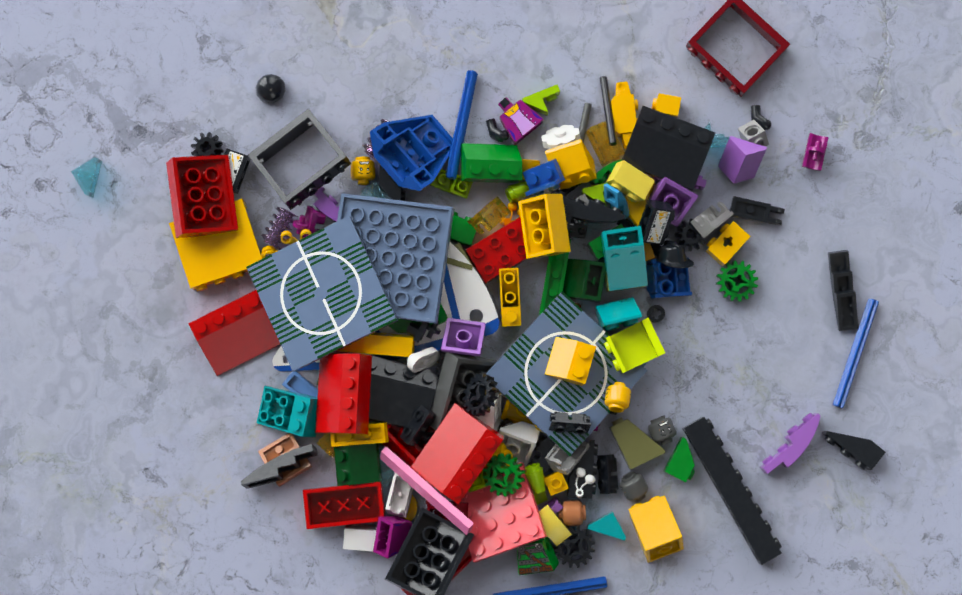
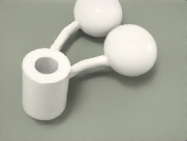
[575,467,595,498]

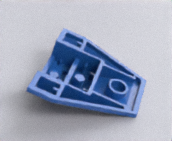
[370,115,453,191]

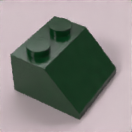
[334,443,382,486]

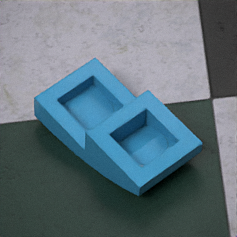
[604,183,629,219]

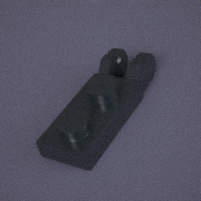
[730,196,785,225]

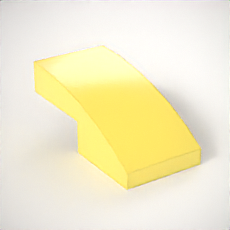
[539,504,572,546]

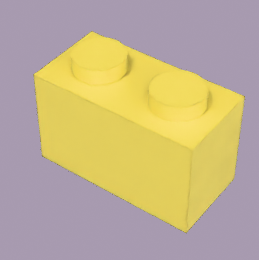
[606,160,655,203]

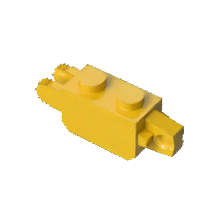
[611,82,638,149]

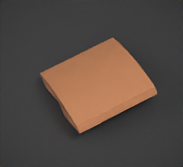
[258,433,312,487]

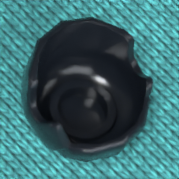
[255,74,286,103]

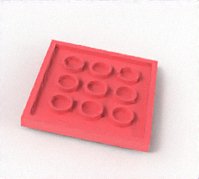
[461,462,547,563]

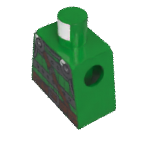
[517,537,559,575]

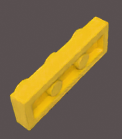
[330,422,388,447]

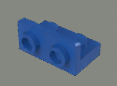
[522,159,565,197]

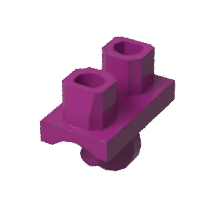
[802,133,829,171]
[292,206,326,238]

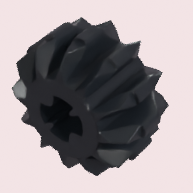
[191,132,224,156]
[674,219,707,252]

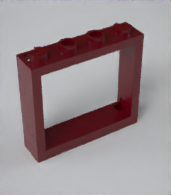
[686,0,790,97]

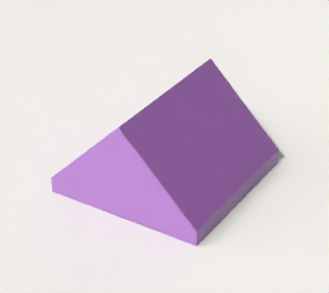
[718,136,767,184]
[648,177,698,227]
[441,318,486,356]

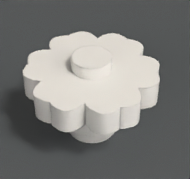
[542,125,581,150]

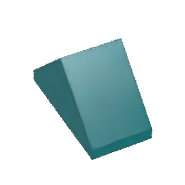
[586,511,626,541]

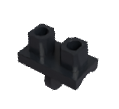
[406,321,441,343]

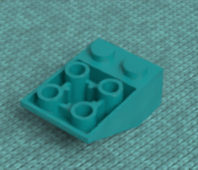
[600,226,648,291]
[594,297,642,332]
[257,386,318,437]

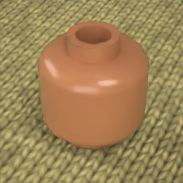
[558,500,586,526]

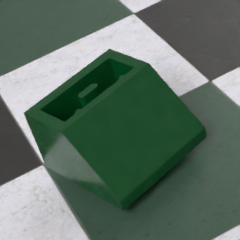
[563,259,606,303]

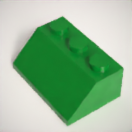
[461,143,522,183]

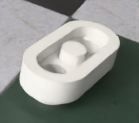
[407,347,440,373]

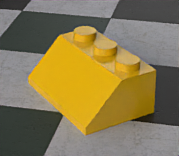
[518,194,571,259]

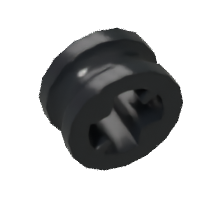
[647,305,665,323]

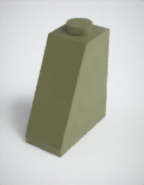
[609,417,666,470]

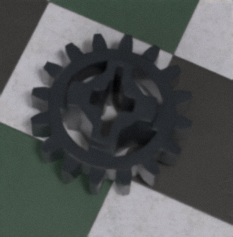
[462,373,499,417]
[553,526,595,568]

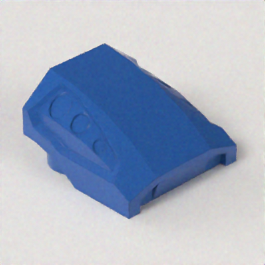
[646,257,692,299]

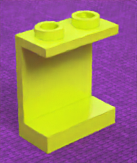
[604,317,665,373]

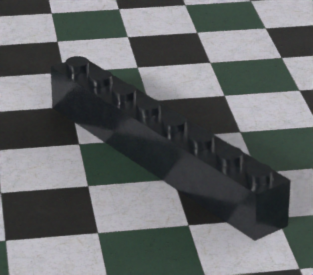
[682,417,782,565]

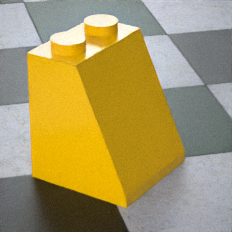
[628,495,684,563]

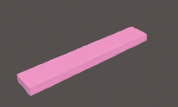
[380,447,473,535]

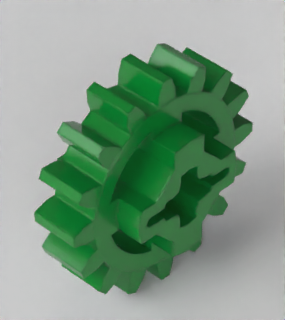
[716,260,758,302]
[483,453,525,497]

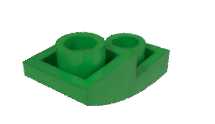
[589,159,622,186]

